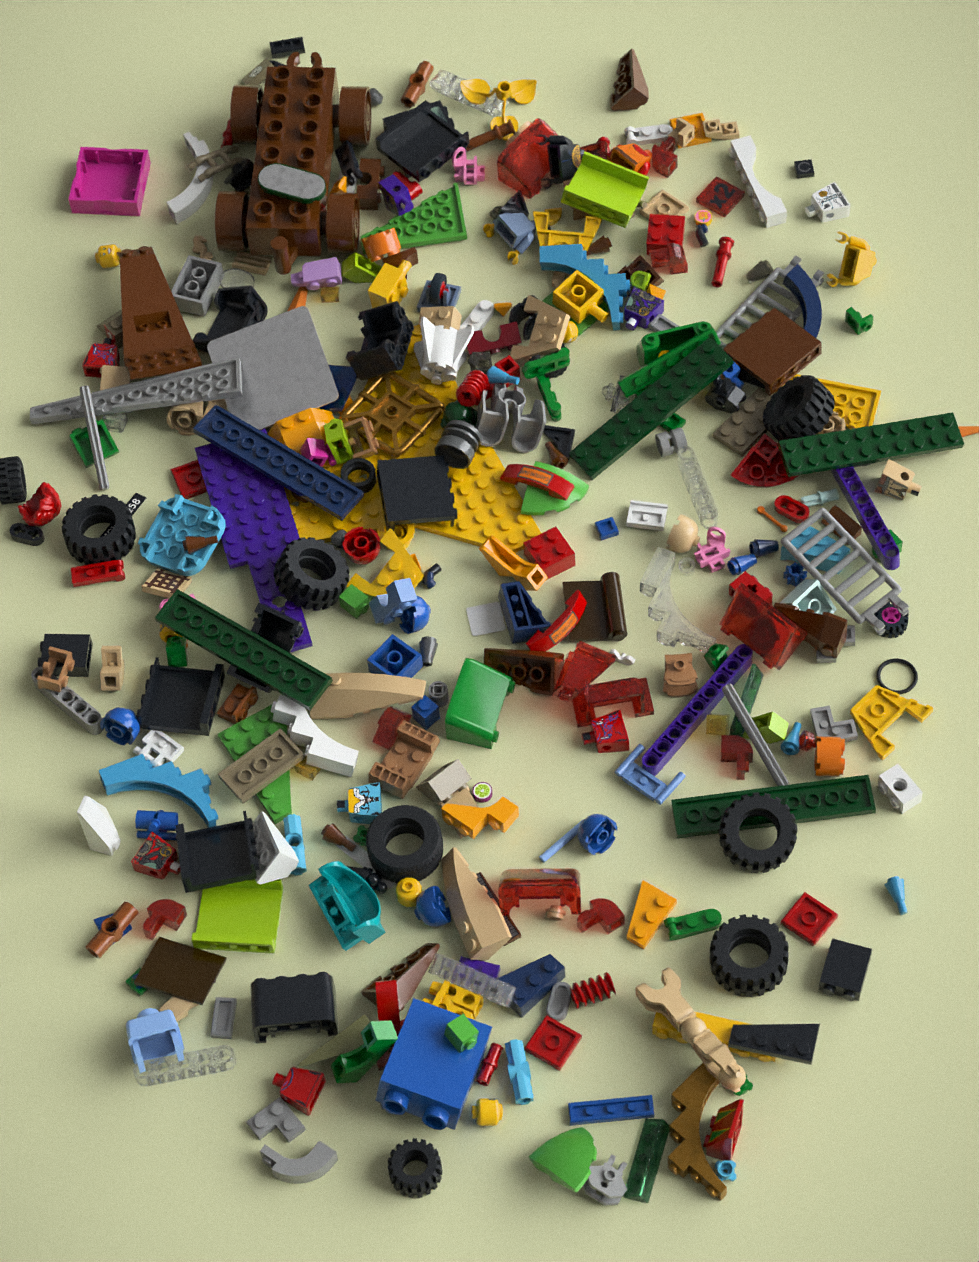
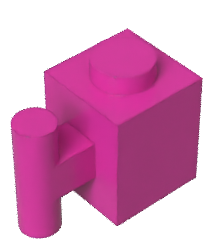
[300,438,337,467]

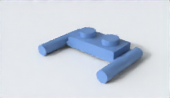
[614,744,686,805]

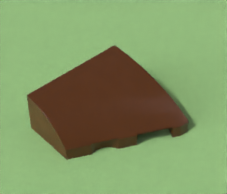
[617,255,664,290]

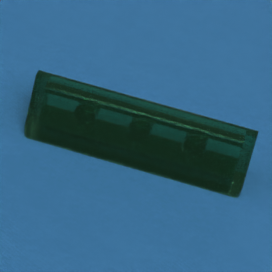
[729,664,764,740]
[623,1119,669,1203]

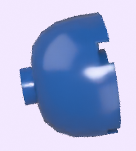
[396,595,431,634]
[100,707,140,746]
[577,814,617,855]
[414,886,452,927]

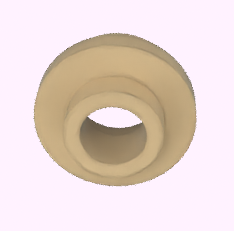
[546,905,566,920]

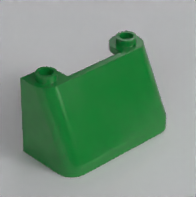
[636,321,712,367]
[445,658,515,749]

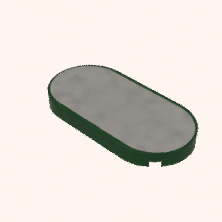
[258,163,326,204]

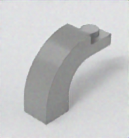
[260,1141,338,1184]

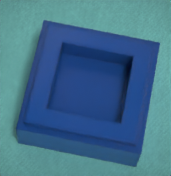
[595,517,619,540]

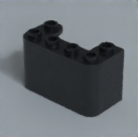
[346,301,414,381]
[250,972,338,1043]

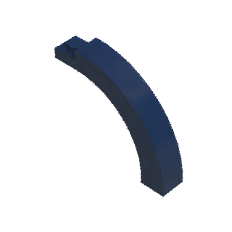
[782,264,822,338]

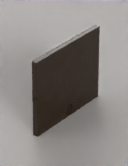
[134,937,227,1005]

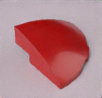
[730,434,800,487]

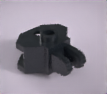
[224,158,254,191]
[705,376,746,414]

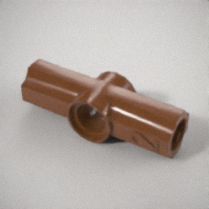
[401,61,434,108]
[86,901,139,959]

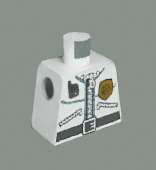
[805,182,850,222]

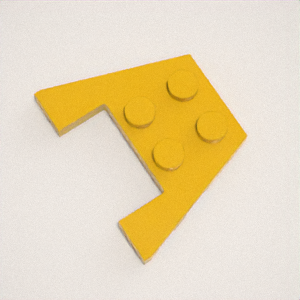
[533,211,602,251]
[346,528,424,597]
[850,685,933,761]

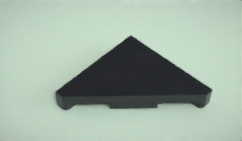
[498,190,529,217]
[543,425,575,460]

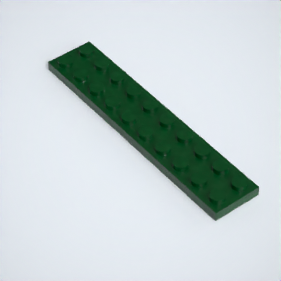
[569,337,734,480]
[777,412,964,477]
[154,589,333,710]
[671,775,876,839]

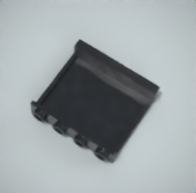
[375,100,469,183]
[376,455,457,531]
[136,657,225,736]
[175,811,260,893]

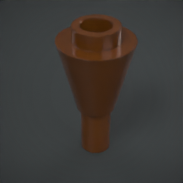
[587,235,612,255]
[545,441,568,469]
[183,535,218,554]
[321,823,357,852]

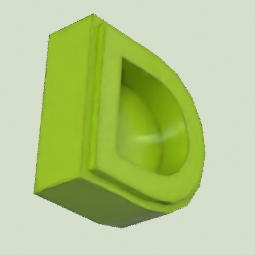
[630,271,651,292]

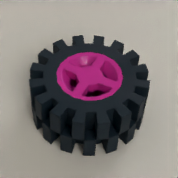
[874,601,909,638]

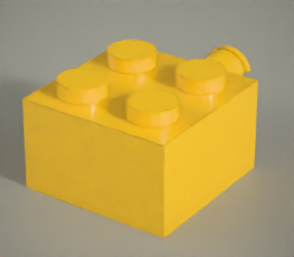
[368,260,412,308]
[552,270,609,324]

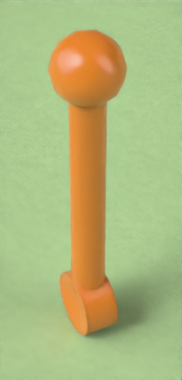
[757,506,788,532]

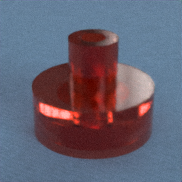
[799,730,817,751]

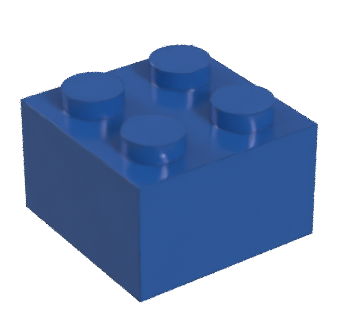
[367,634,423,678]

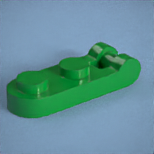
[522,347,570,379]
[536,375,562,422]
[664,908,722,941]

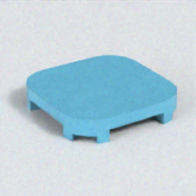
[138,494,226,576]

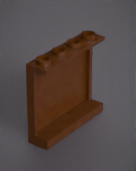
[723,307,822,396]

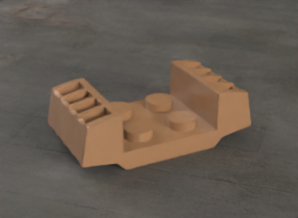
[369,720,440,799]

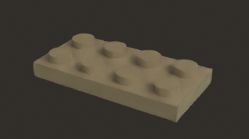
[713,387,772,457]
[218,729,305,804]

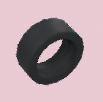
[341,458,376,493]

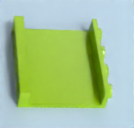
[560,152,649,228]
[192,879,283,954]

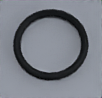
[876,658,918,694]

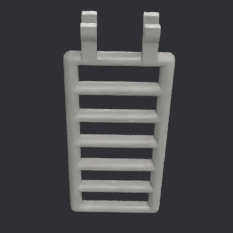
[716,256,824,349]
[781,508,909,636]

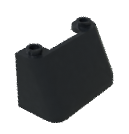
[193,285,268,353]
[226,603,304,693]

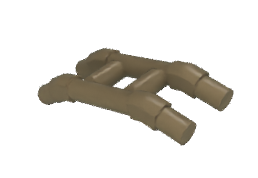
[187,145,247,182]

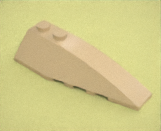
[309,673,426,719]
[442,847,512,960]

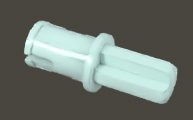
[801,488,839,507]

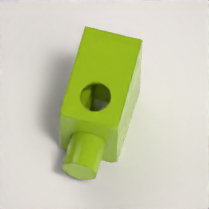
[324,419,354,465]

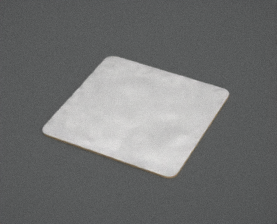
[207,306,339,430]

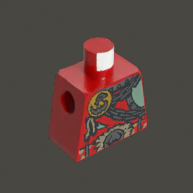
[131,832,181,880]

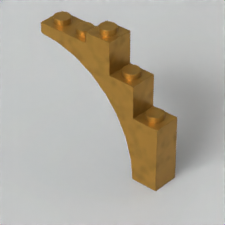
[668,1063,727,1201]

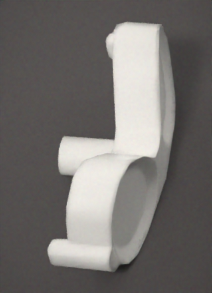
[609,649,636,665]

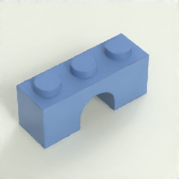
[369,578,417,624]

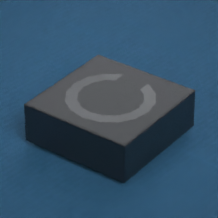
[794,159,815,179]

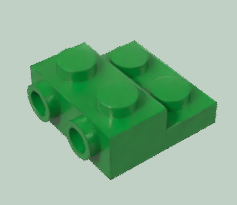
[69,419,119,468]

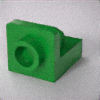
[845,307,873,335]

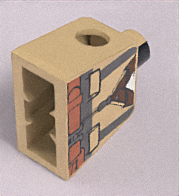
[874,459,922,500]

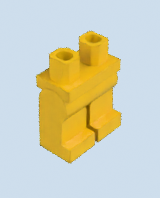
[422,980,484,1020]

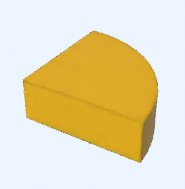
[544,207,562,226]

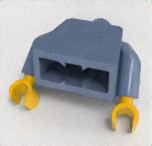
[483,212,536,265]

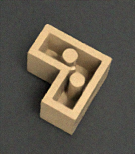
[418,306,462,330]

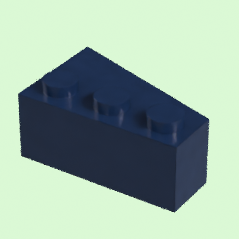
[498,581,551,644]
[492,954,565,1018]

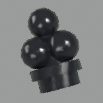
[358,867,388,894]

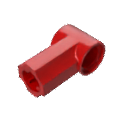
[391,171,423,200]

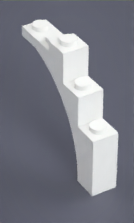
[271,695,359,777]

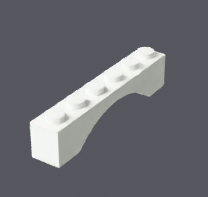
[728,135,787,228]

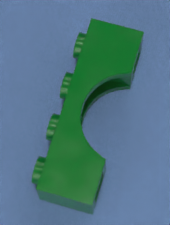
[330,1021,398,1083]

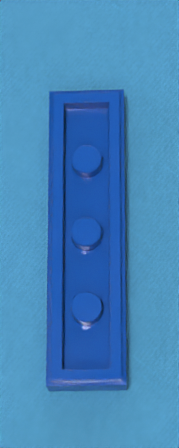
[568,1095,654,1126]

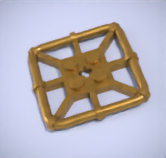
[339,372,445,458]

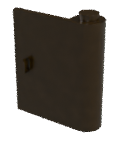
[562,572,628,642]

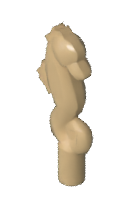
[192,235,213,260]

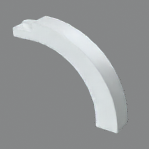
[167,132,214,224]

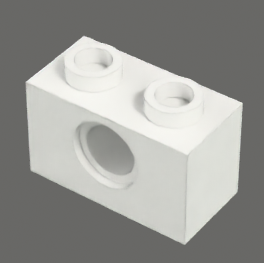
[878,764,923,814]

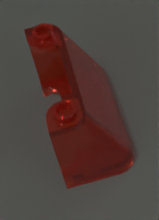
[497,118,558,199]
[719,583,808,670]
[498,868,581,916]

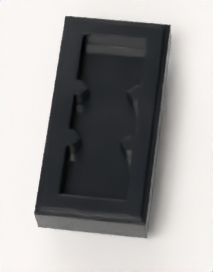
[269,37,305,58]

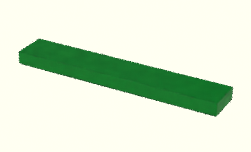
[617,327,721,398]

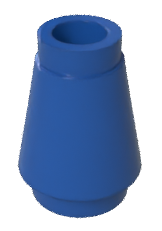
[727,554,757,575]

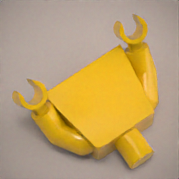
[826,231,876,287]

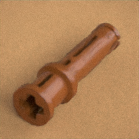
[466,119,516,151]

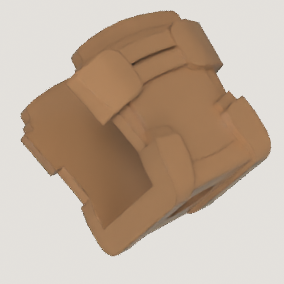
[663,653,698,697]

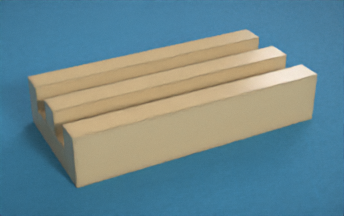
[232,252,271,276]

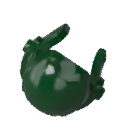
[440,400,478,429]

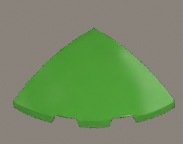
[521,461,589,515]
[529,1127,597,1193]

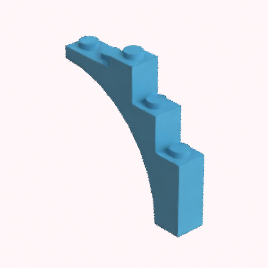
[540,244,630,330]
[99,754,219,828]

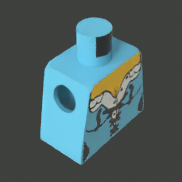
[337,782,382,824]

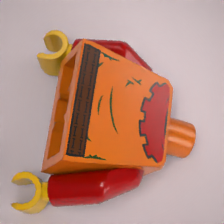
[601,143,652,176]

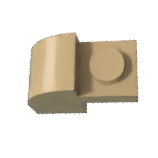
[100,646,125,690]

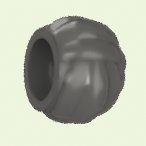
[370,88,383,106]
[331,530,347,549]

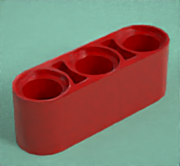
[375,980,401,1037]

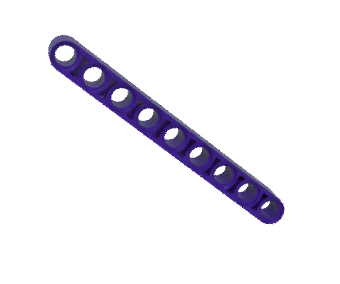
[830,466,900,570]
[642,644,753,776]

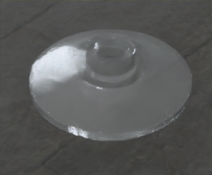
[219,268,255,288]

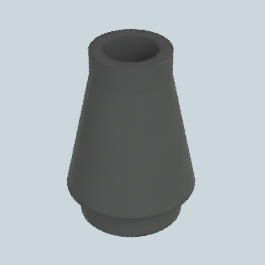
[419,636,438,666]

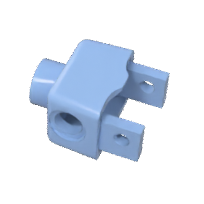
[126,1008,184,1073]

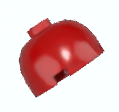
[343,527,381,565]

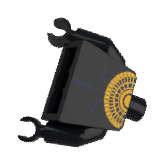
[537,134,584,189]

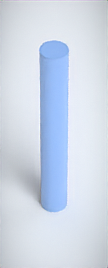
[539,819,584,863]

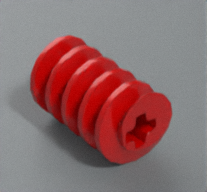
[456,370,489,407]
[570,972,616,1009]

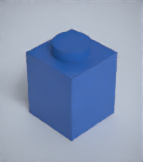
[411,695,440,730]

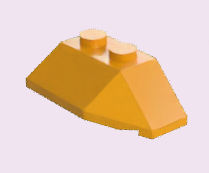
[267,408,335,453]

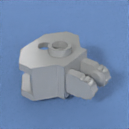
[583,1155,627,1206]

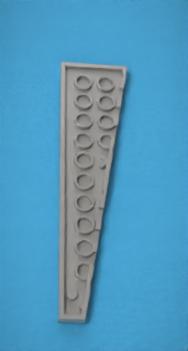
[30,357,243,424]

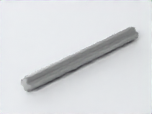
[79,386,109,490]
[722,684,789,786]

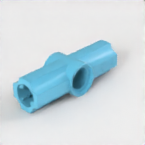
[283,814,307,876]
[505,1039,534,1105]

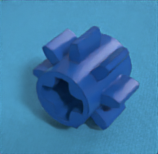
[783,562,807,587]

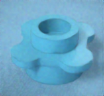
[715,1160,737,1181]

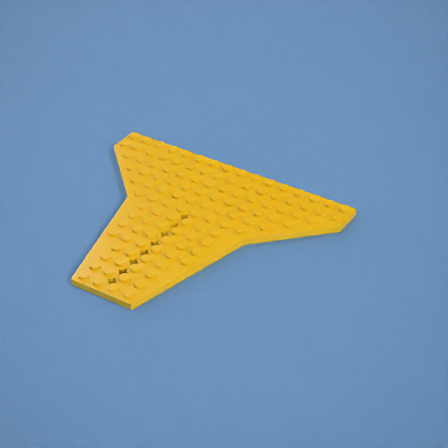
[284,324,541,553]

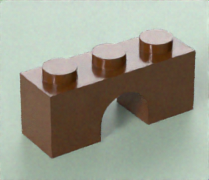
[356,158,385,210]

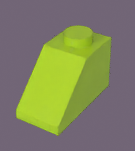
[342,252,382,283]
[741,712,789,744]

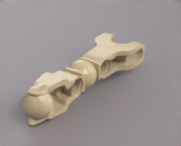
[635,968,746,1093]

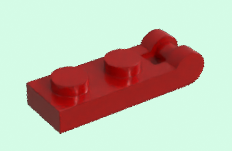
[71,560,125,587]

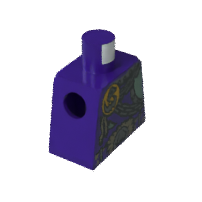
[378,174,414,216]
[624,287,664,331]

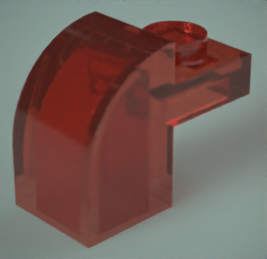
[652,136,678,178]
[650,243,688,275]
[372,706,412,750]
[721,735,753,780]
[577,898,625,934]
[143,899,187,941]

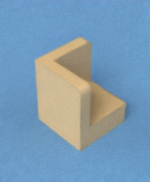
[668,117,694,148]

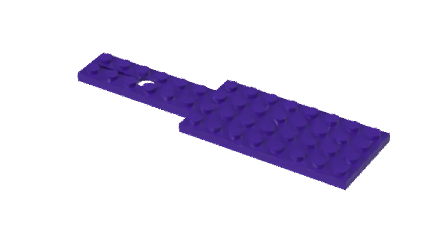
[195,429,313,652]

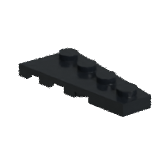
[728,1024,820,1065]

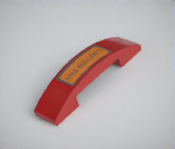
[500,464,574,501]
[526,589,587,651]

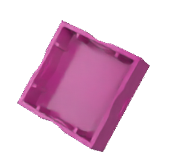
[69,147,151,216]

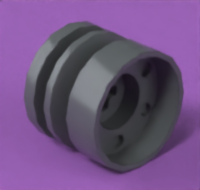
[434,420,482,469]

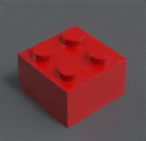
[646,214,685,257]
[523,526,576,580]

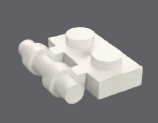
[133,730,184,768]

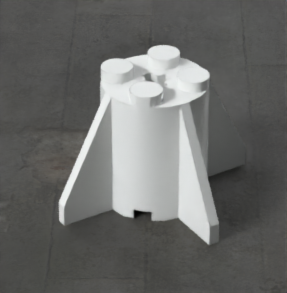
[414,317,474,385]

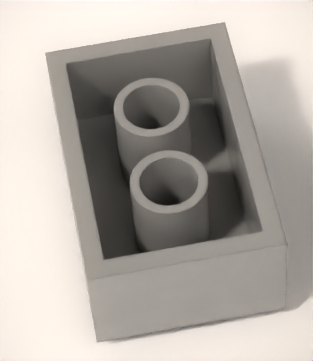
[171,255,224,317]

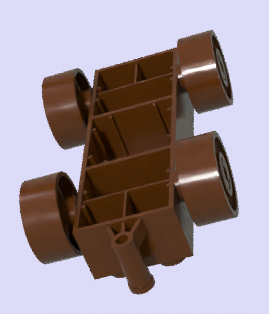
[215,52,372,275]

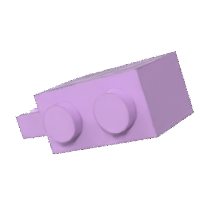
[291,257,342,290]

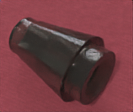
[745,260,773,283]

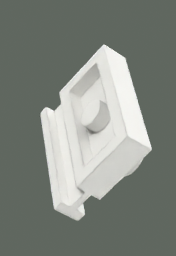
[626,500,668,531]

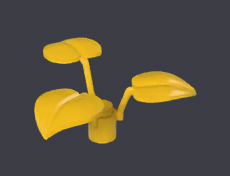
[460,79,537,141]

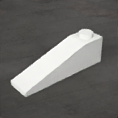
[77,796,120,856]
[250,811,299,884]

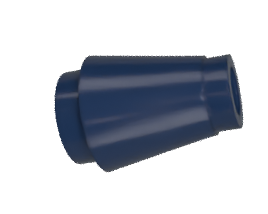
[749,539,779,558]

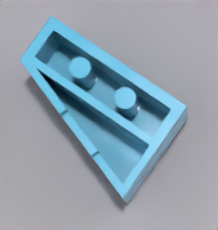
[780,526,850,575]

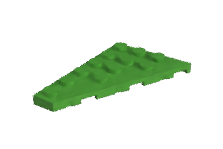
[361,183,467,254]
[218,705,292,824]

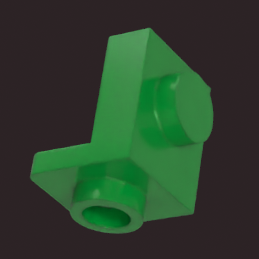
[166,636,188,667]
[703,643,729,673]

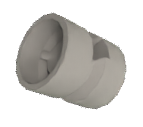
[655,427,688,457]

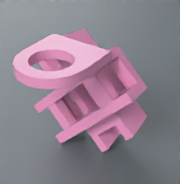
[452,147,485,185]
[694,527,730,573]

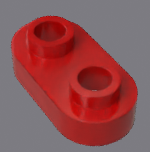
[774,495,810,523]

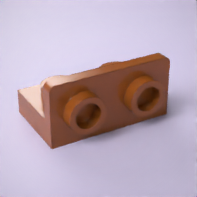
[217,683,258,724]

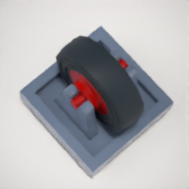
[417,273,461,312]

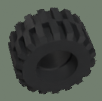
[0,456,27,505]
[388,1138,442,1198]

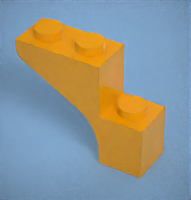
[479,536,548,591]
[441,796,519,839]

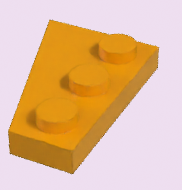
[627,880,677,949]

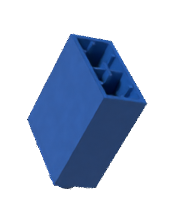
[375,998,492,1130]

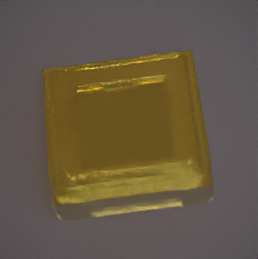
[320,286,340,303]
[295,756,321,781]

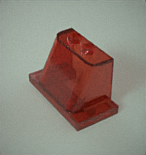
[552,641,616,702]
[570,677,654,728]

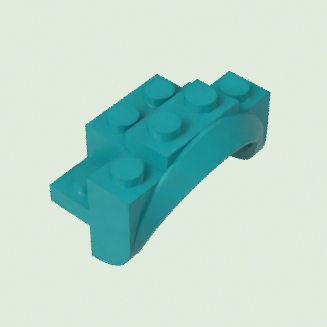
[308,861,386,951]

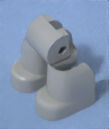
[476,383,546,453]

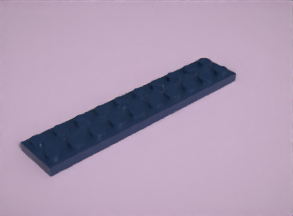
[193,405,364,521]

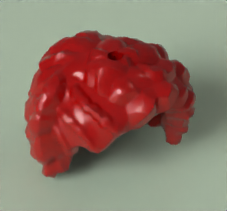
[18,482,62,526]

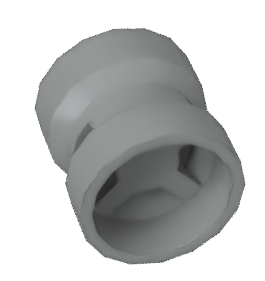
[428,681,449,708]

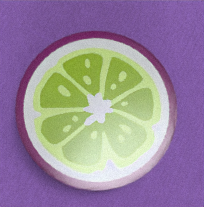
[473,782,493,803]

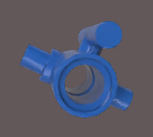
[135,810,178,841]

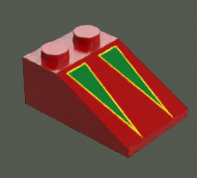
[703,1099,744,1161]

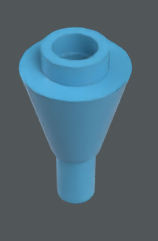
[486,366,520,385]
[780,722,801,755]
[885,876,908,915]

